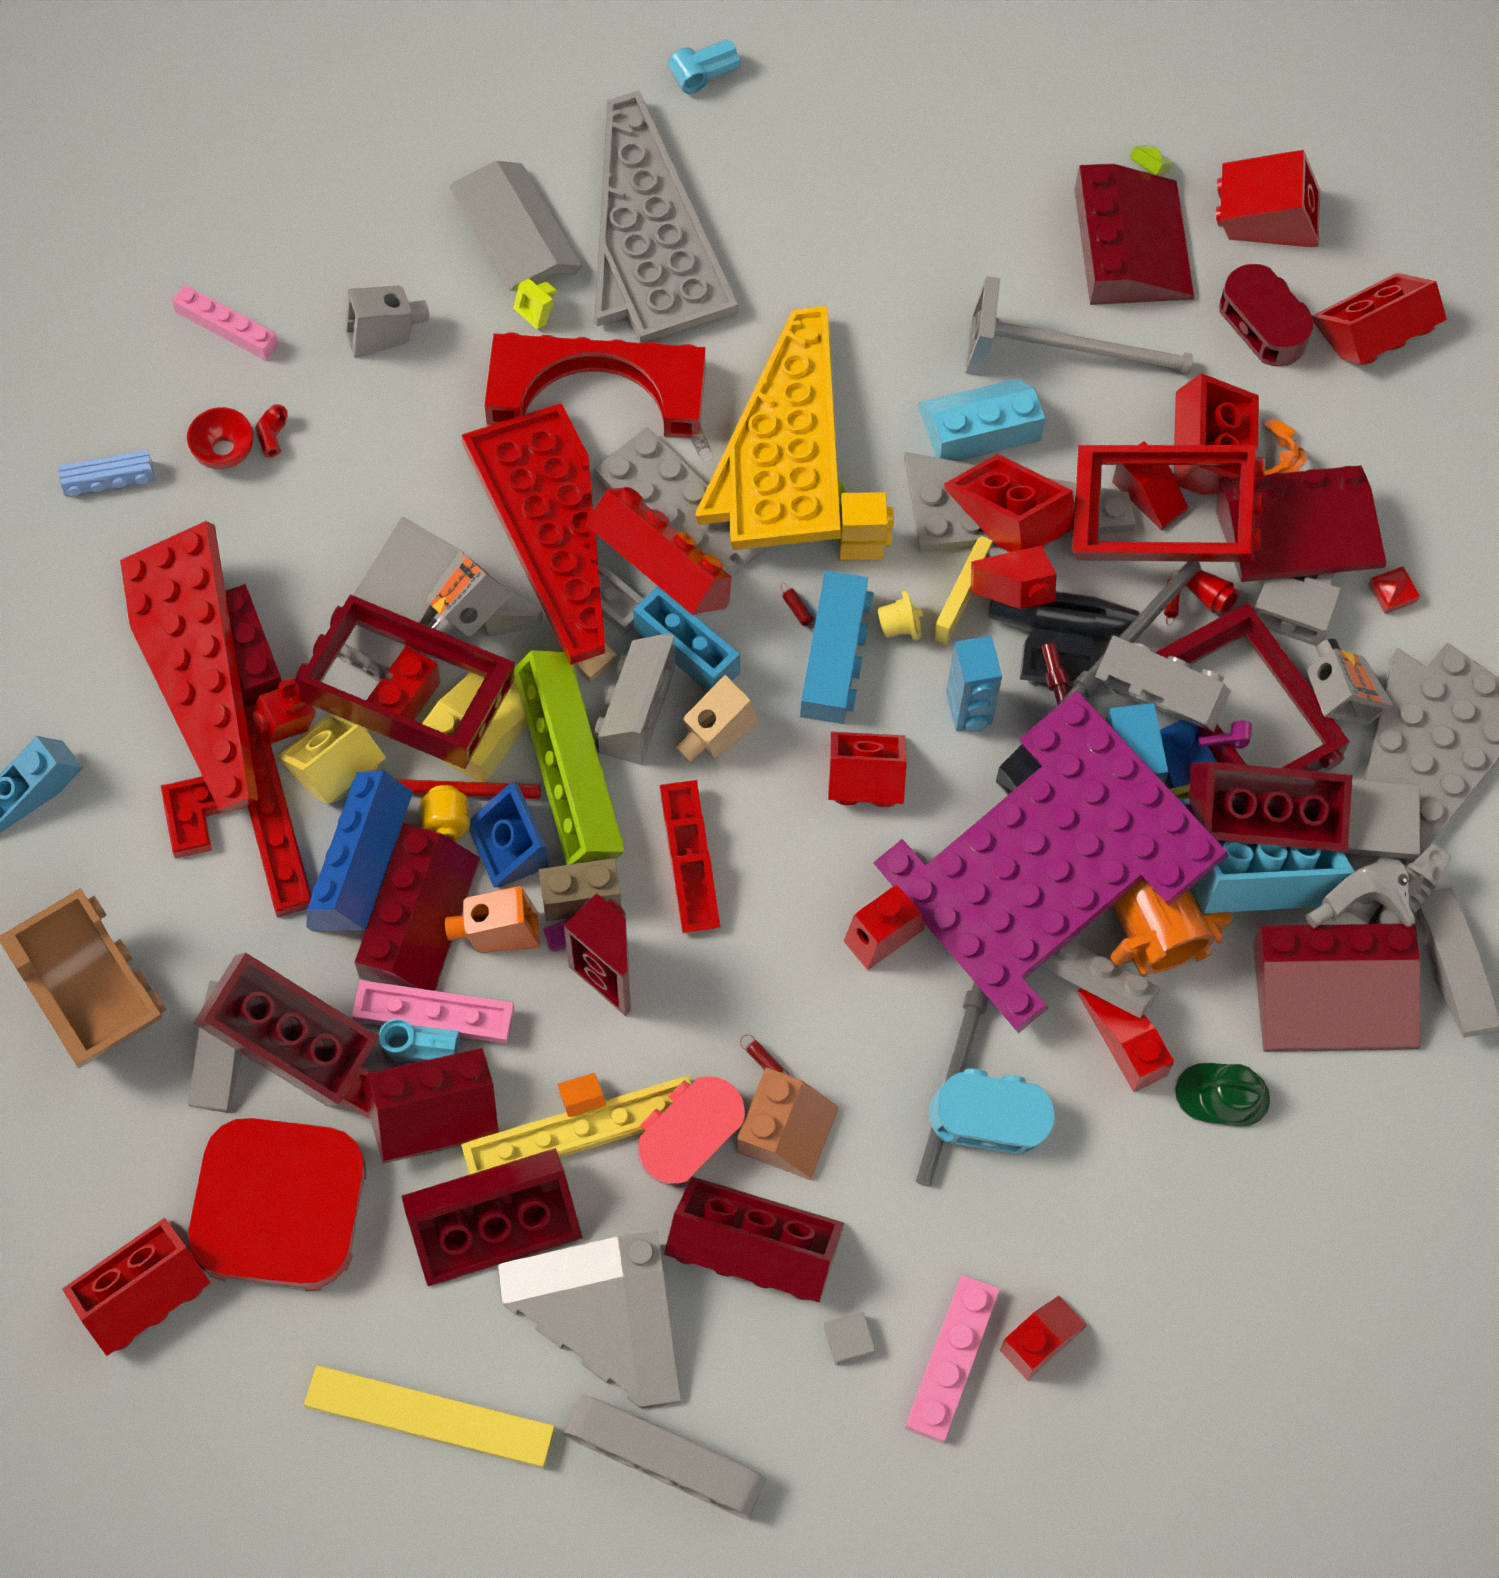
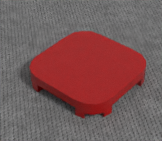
[188,1118,366,1292]

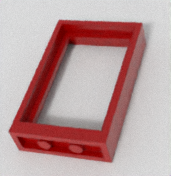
[1072,445,1265,562]

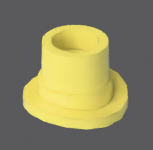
[878,590,923,641]

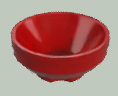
[187,407,253,469]

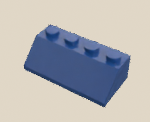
[306,770,413,931]

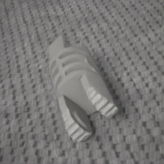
[1376,843,1452,924]

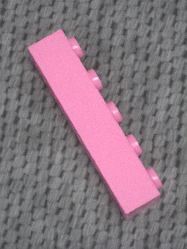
[172,285,278,361]

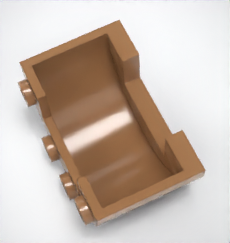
[0,888,167,1069]

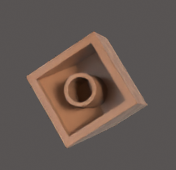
[737,1067,839,1180]

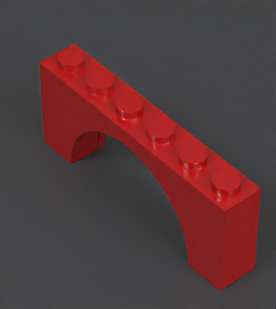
[484,332,706,439]

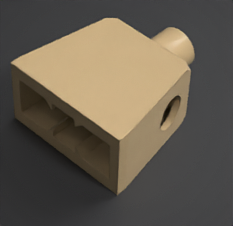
[674,675,759,763]

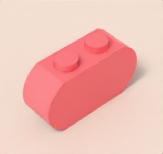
[637,1076,745,1185]

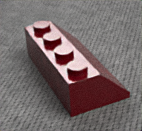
[1189,761,1353,852]
[354,823,480,991]
[401,1148,583,1287]
[664,1176,844,1303]

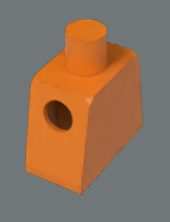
[445,886,540,953]

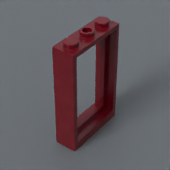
[295,594,515,769]
[1156,602,1350,772]

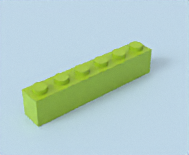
[514,650,625,865]

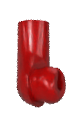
[255,404,288,458]

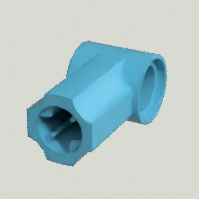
[667,39,740,94]
[379,1019,460,1065]

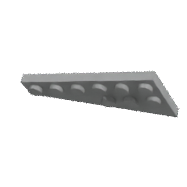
[904,452,1135,553]

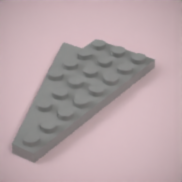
[595,91,738,343]
[1346,642,1499,924]

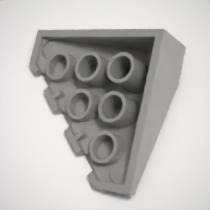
[498,1231,681,1408]

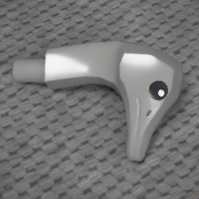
[1306,860,1415,928]

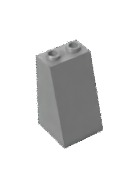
[337,517,464,682]

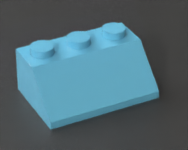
[918,378,1045,461]

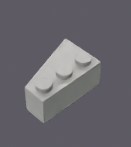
[1095,635,1231,732]

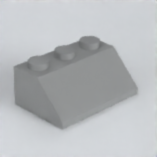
[594,633,675,765]

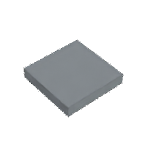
[1343,779,1420,860]

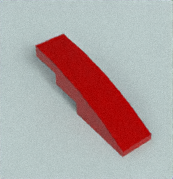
[659,780,721,934]

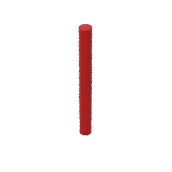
[396,779,541,799]

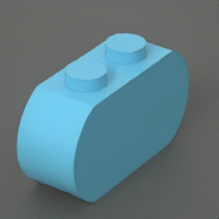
[929,1069,1054,1155]

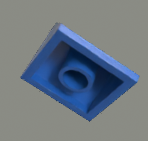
[469,782,549,887]

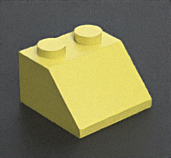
[276,713,386,805]

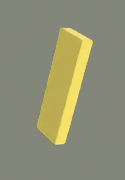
[934,536,993,646]

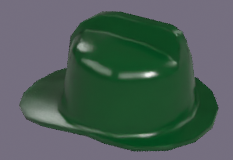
[1175,1063,1270,1126]

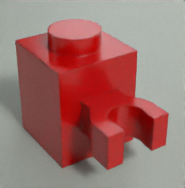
[252,677,316,745]

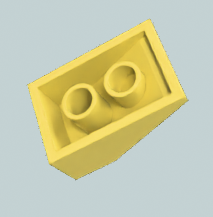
[422,672,528,782]

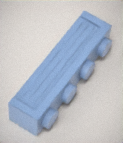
[58,450,155,496]

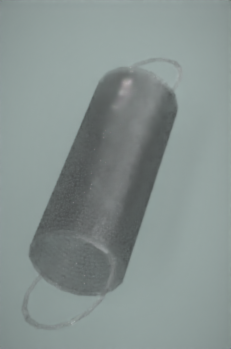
[688,423,713,461]

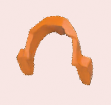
[1263,419,1308,475]

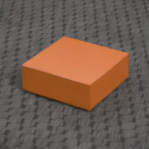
[557,1073,606,1117]

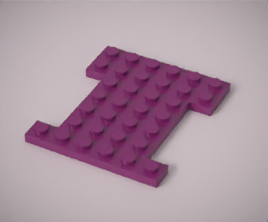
[873,691,1229,1034]

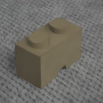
[538,858,622,922]

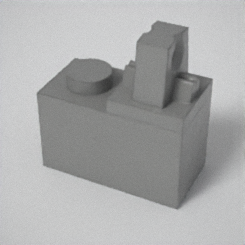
[1254,573,1341,647]

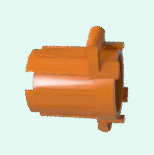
[1111,879,1232,977]

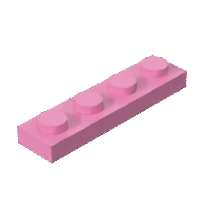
[352,980,514,1044]
[905,1275,1000,1444]

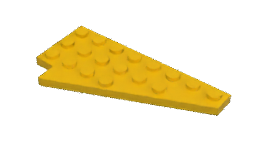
[696,306,842,550]

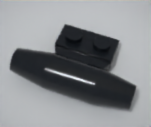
[989,591,1140,687]

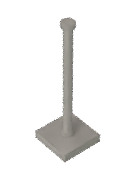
[965,276,1193,376]

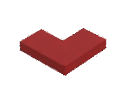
[160,776,244,858]

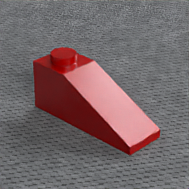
[1077,988,1174,1092]

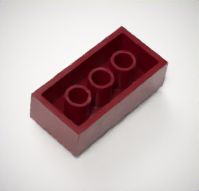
[193,952,379,1106]

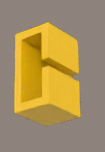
[839,492,894,561]

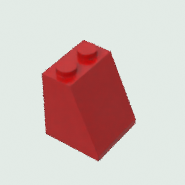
[1216,149,1320,247]

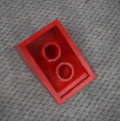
[944,453,1074,552]

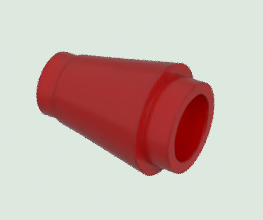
[1186,569,1239,615]

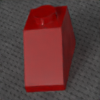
[1112,441,1188,530]
[971,545,1057,609]
[1000,1295,1087,1381]

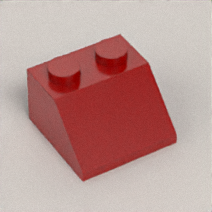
[828,731,907,807]

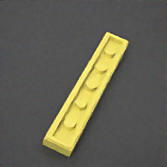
[461,1075,692,1174]
[304,1365,555,1469]

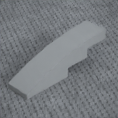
[1417,887,1499,1038]

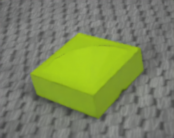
[1129,145,1174,175]

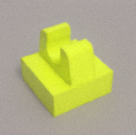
[513,278,557,330]

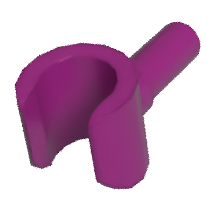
[1198,720,1252,749]

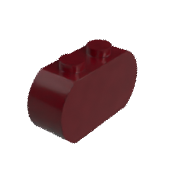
[1219,264,1314,366]

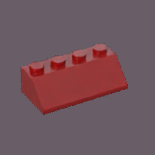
[585,487,732,615]

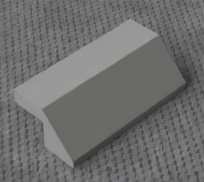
[450,161,583,291]

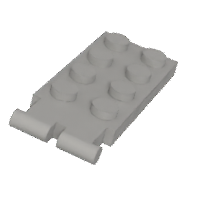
[594,427,768,576]

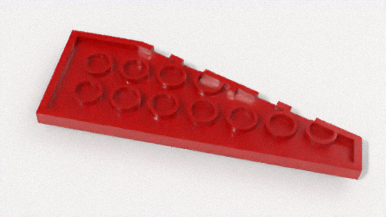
[461,403,605,665]
[120,521,259,813]

